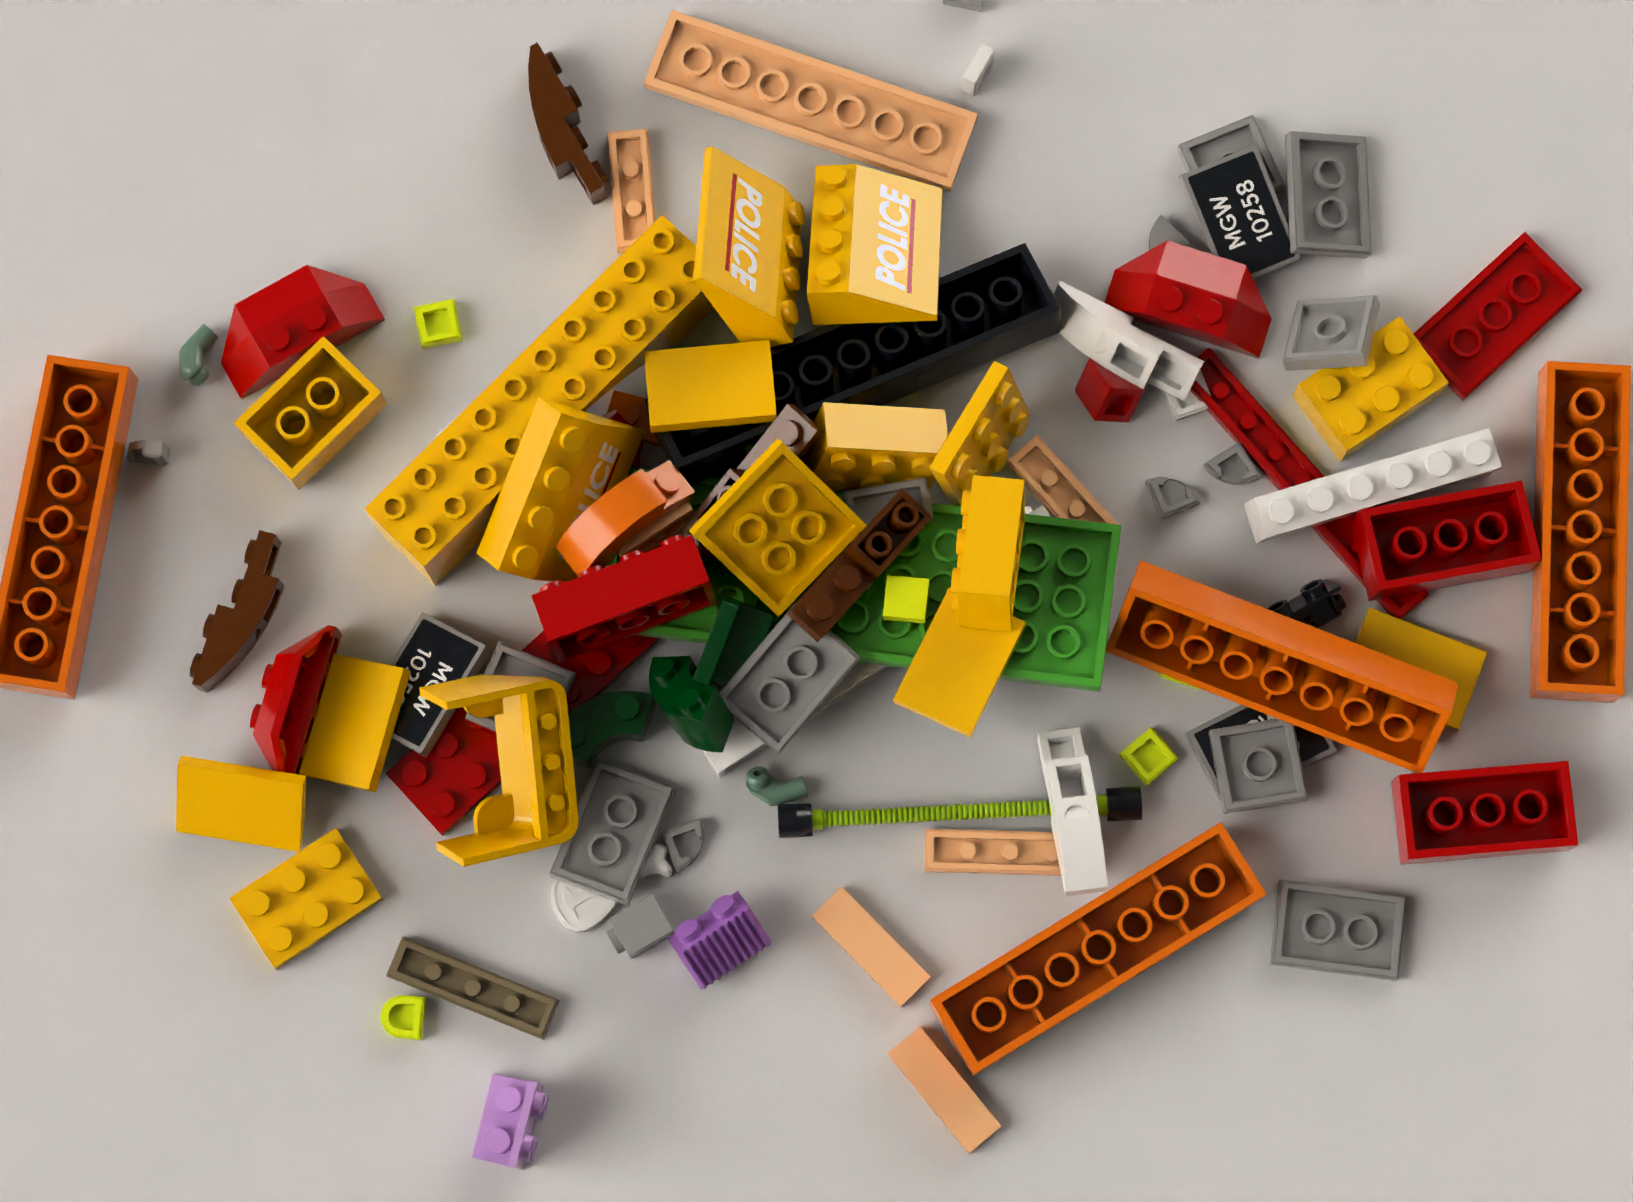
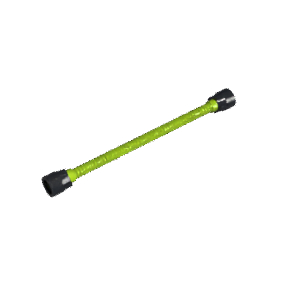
[778,786,1142,838]

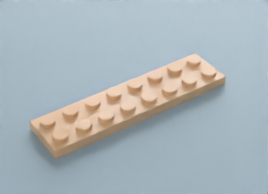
[644,10,978,192]

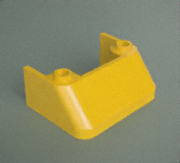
[419,675,579,867]

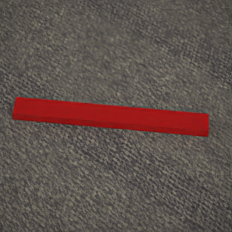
[1190,348,1430,619]

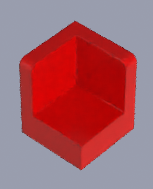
[1075,358,1144,423]

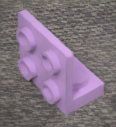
[472,1073,549,1170]

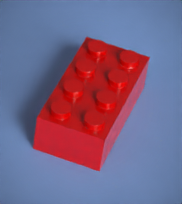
[1350,480,1542,601]
[531,535,718,663]
[1391,761,1579,865]

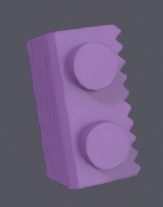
[667,891,772,989]

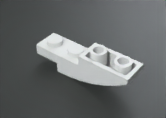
[1053,281,1204,401]
[1037,727,1108,896]

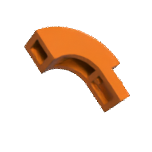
[556,460,695,577]

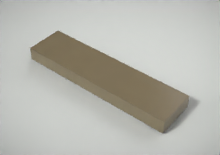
[386,936,560,1040]

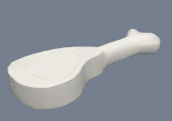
[550,843,673,933]

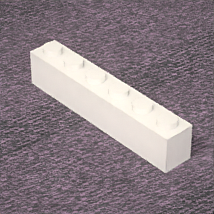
[1244,428,1502,544]

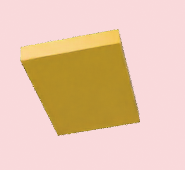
[644,340,777,433]
[893,588,1026,738]
[1355,607,1487,732]
[299,654,411,793]
[176,755,306,852]

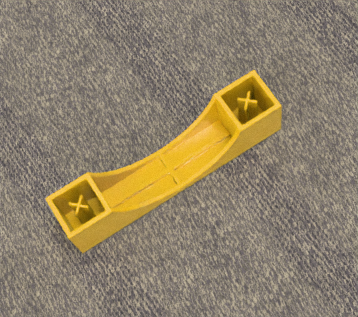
[364,215,714,586]

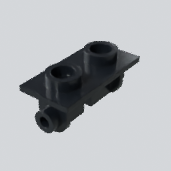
[1267,579,1347,628]

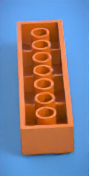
[0,354,139,700]
[1529,361,1631,703]
[1106,560,1458,773]
[929,822,1267,1076]

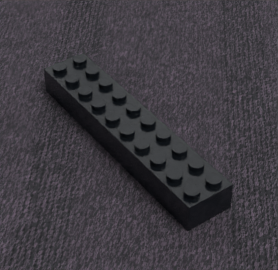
[645,243,1061,486]

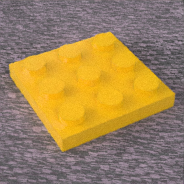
[929,361,1030,506]
[689,438,867,617]

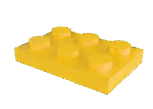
[229,828,383,970]

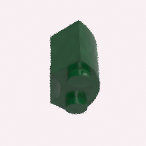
[649,656,735,753]
[568,691,657,768]

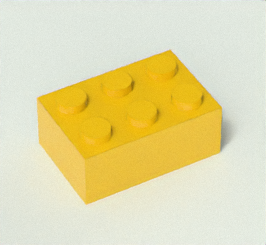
[1292,316,1449,462]
[234,336,387,490]
[804,402,948,492]
[951,475,1025,632]

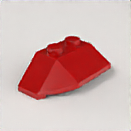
[1104,240,1272,359]
[221,265,385,400]
[250,625,342,775]

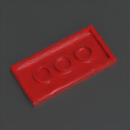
[1413,232,1583,401]

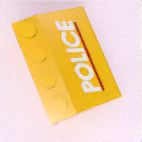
[693,146,805,347]
[807,164,943,325]
[476,397,645,582]

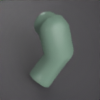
[179,324,218,386]
[746,766,808,806]

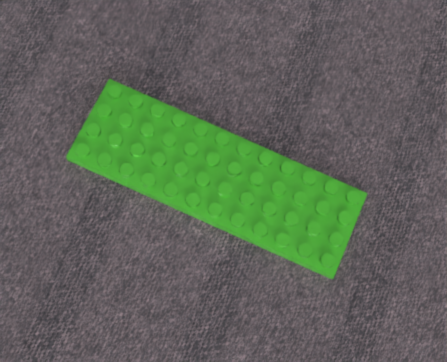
[607,468,1121,692]

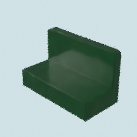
[692,596,774,686]

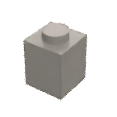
[606,893,675,959]

